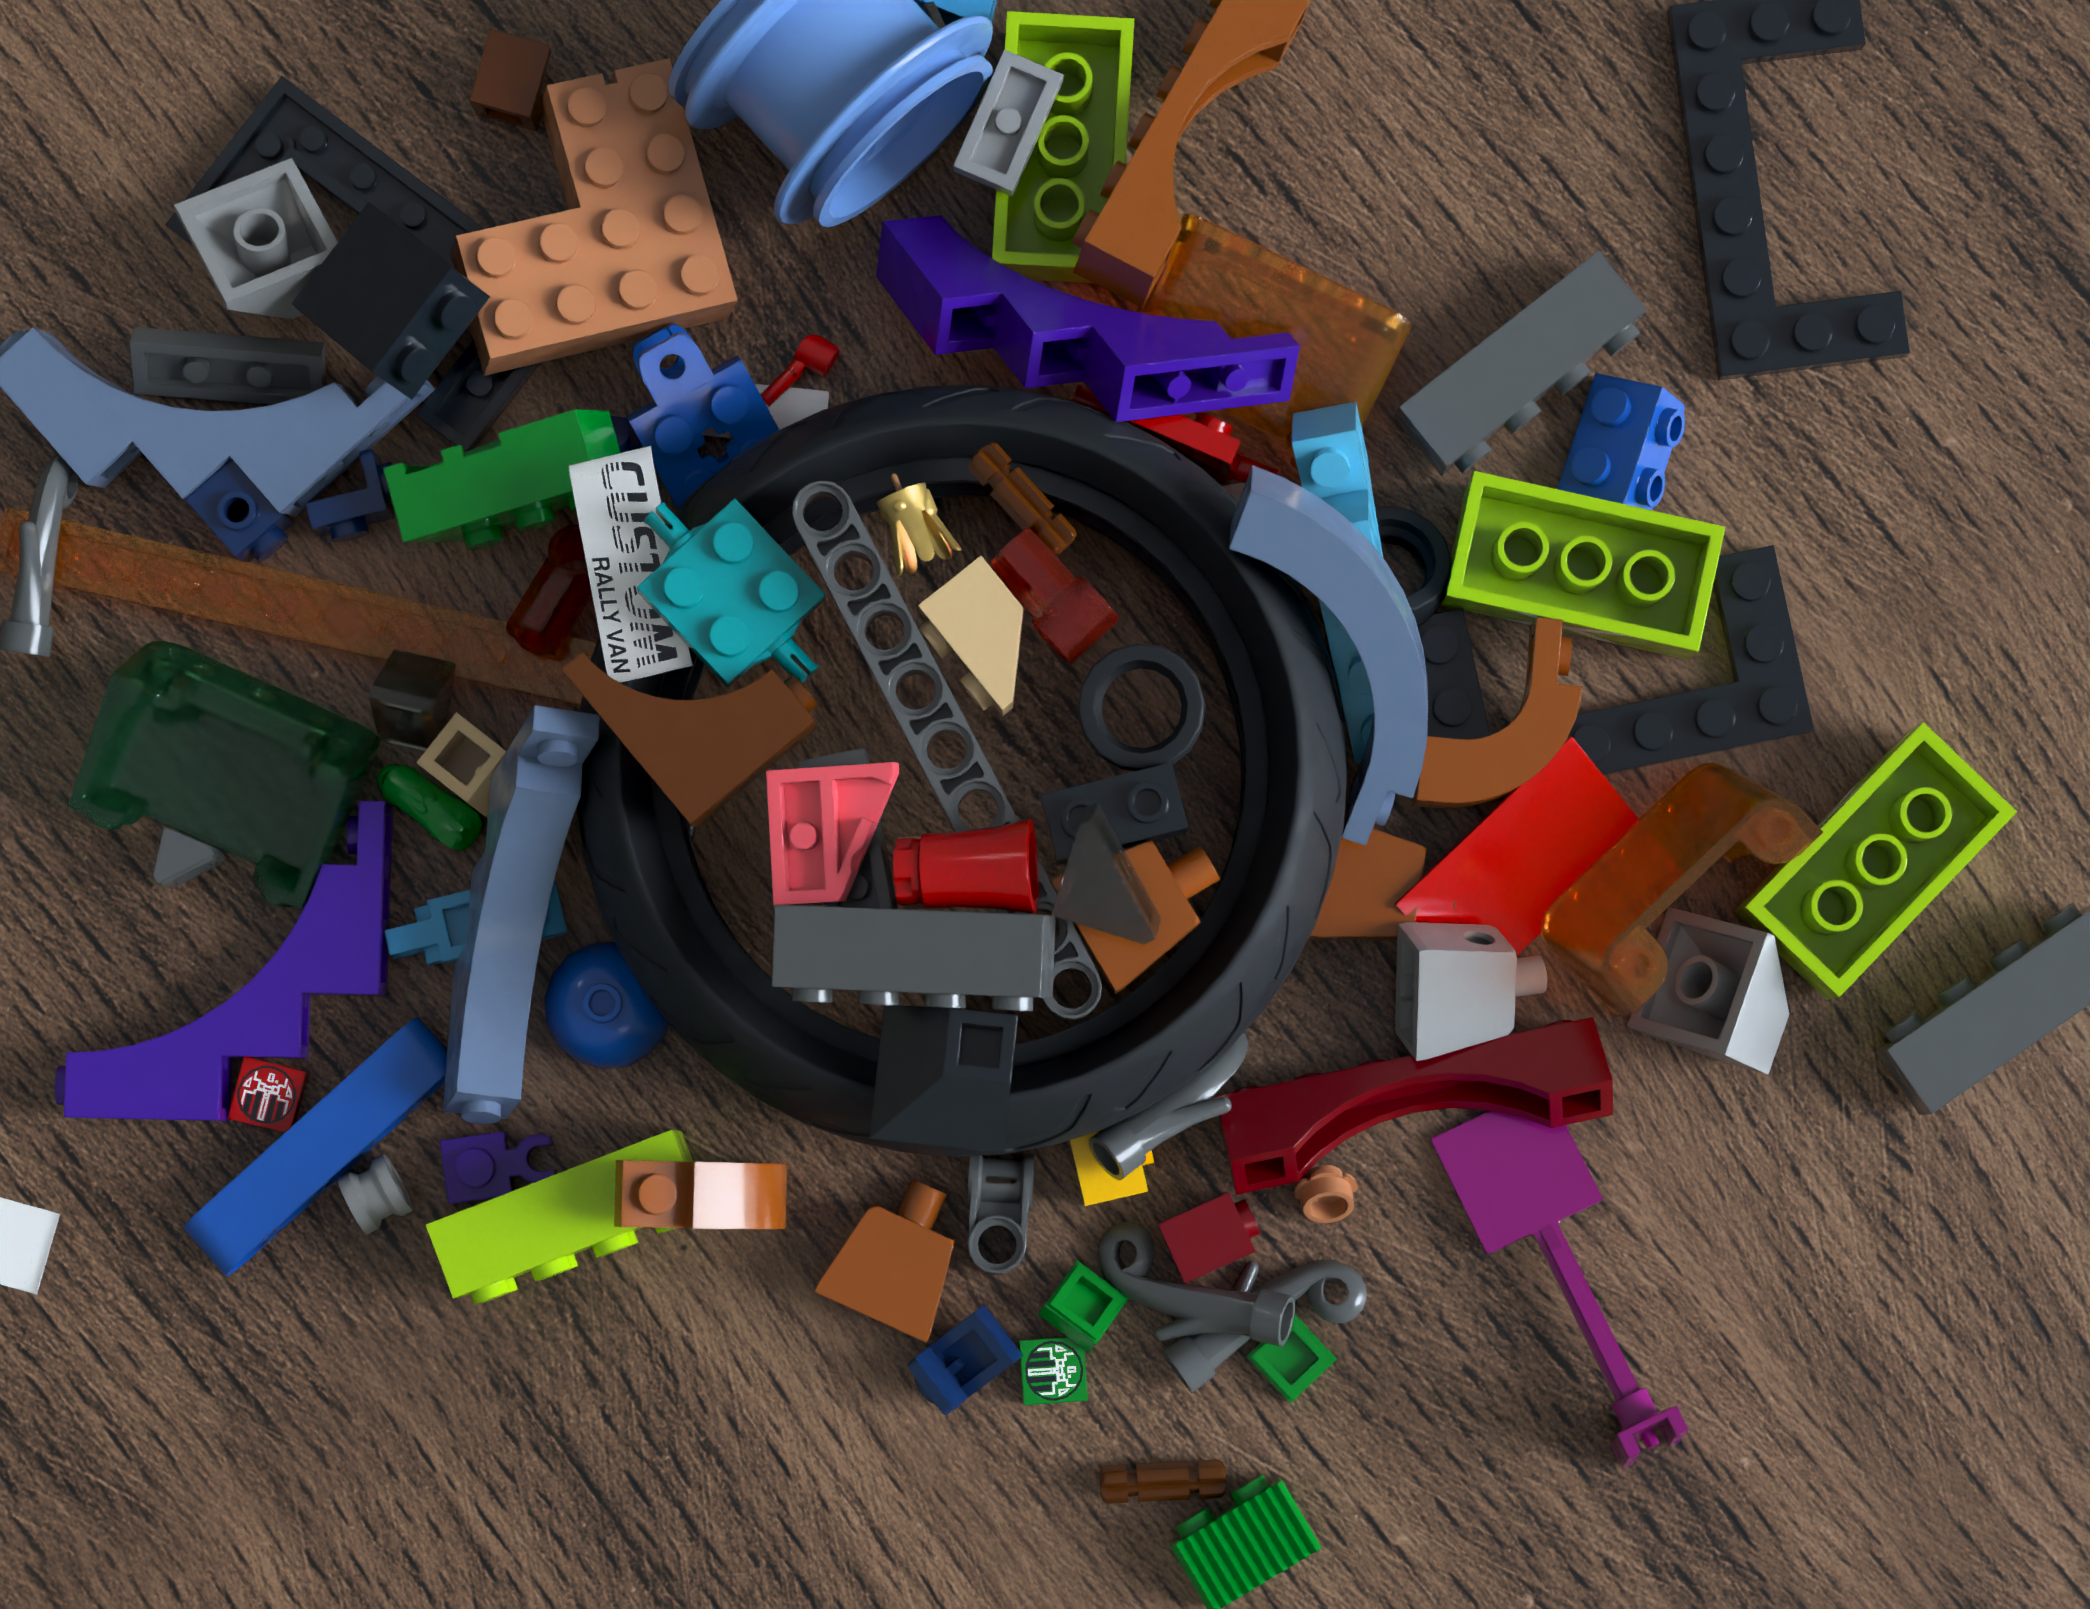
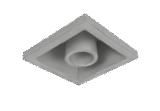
[174,158,338,319]
[1626,907,1789,1075]

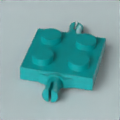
[637,499,826,688]

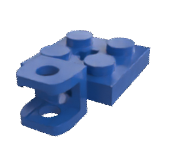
[626,323,779,508]

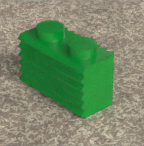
[1169,1474,1322,1609]

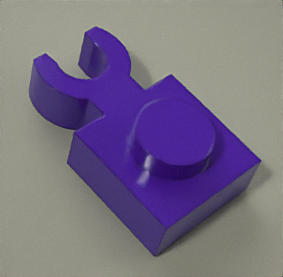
[440,1131,557,1204]

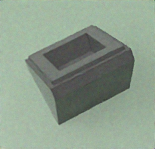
[153,827,226,889]

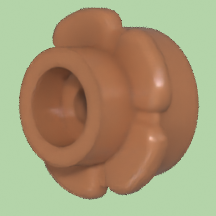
[1294,1165,1358,1223]

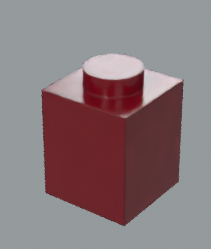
[1157,1192,1261,1283]

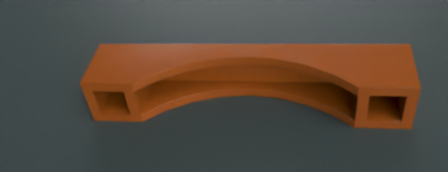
[1072,0,1311,308]

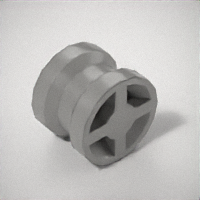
[338,1154,414,1234]

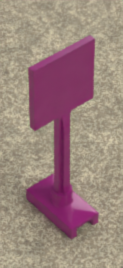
[1430,1111,1688,1469]

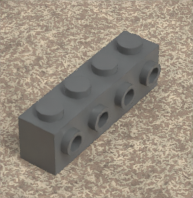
[1394,250,1647,476]
[1875,902,2090,1115]
[772,905,1056,1011]

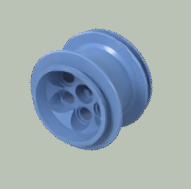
[668,0,993,227]

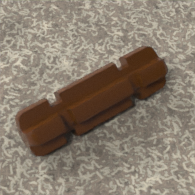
[968,442,1077,558]
[1100,1459,1226,1504]

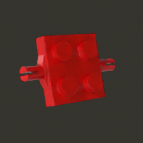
[1071,384,1279,484]

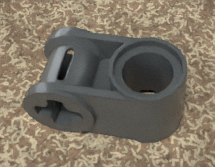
[967,1153,1035,1275]

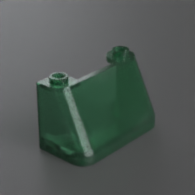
[68,641,381,910]

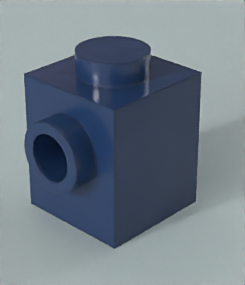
[185,459,294,565]

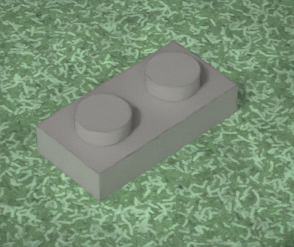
[953,50,1063,197]

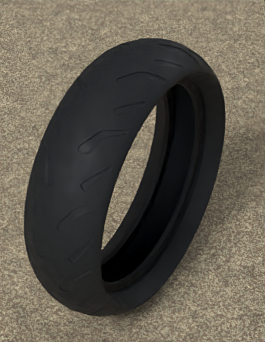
[576,384,1348,1156]

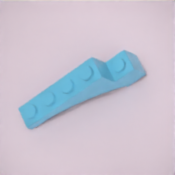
[1292,401,1383,764]

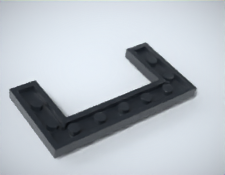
[1667,0,1910,381]
[165,76,542,452]
[1417,545,1814,809]

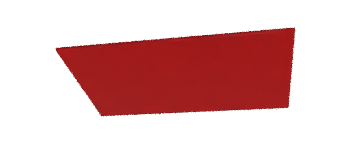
[1395,736,1648,956]

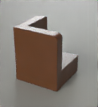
[469,28,551,131]

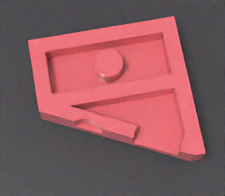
[766,762,899,906]

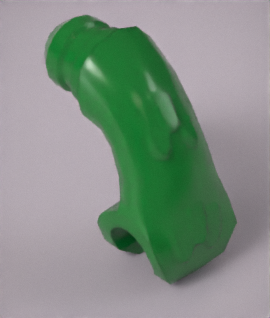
[376,764,482,851]

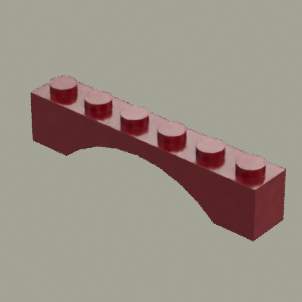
[1216,1017,1613,1195]

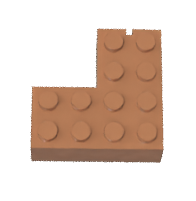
[451,58,738,376]

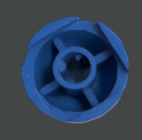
[544,942,670,1069]

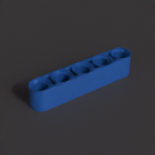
[183,1017,447,1277]

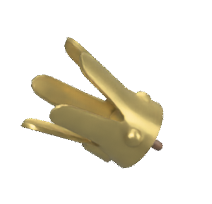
[877,474,962,576]

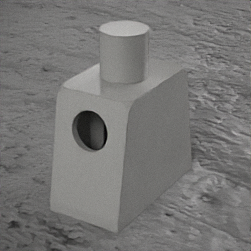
[1395,922,1547,1061]

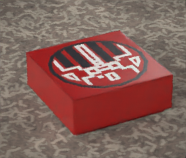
[228,1057,309,1133]

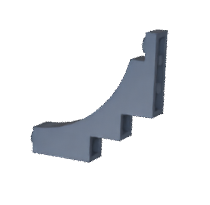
[0,327,435,517]
[443,705,600,1124]

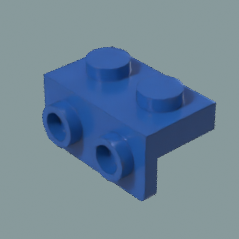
[1557,373,1685,510]

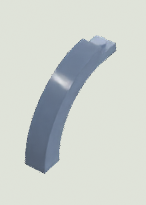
[1229,465,1428,846]

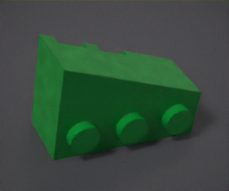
[383,409,621,551]

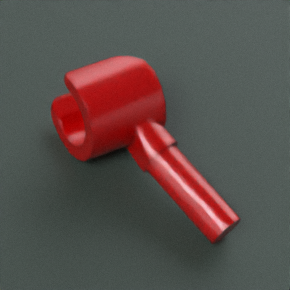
[760,335,840,407]

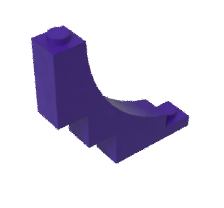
[876,215,1300,422]
[55,801,393,1121]

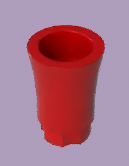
[893,819,1039,914]

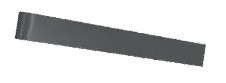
[792,481,1102,1020]

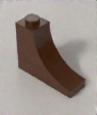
[562,652,818,829]

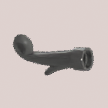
[0,455,80,657]
[1089,1032,1249,1180]
[1098,1222,1295,1347]
[1162,1260,1367,1393]

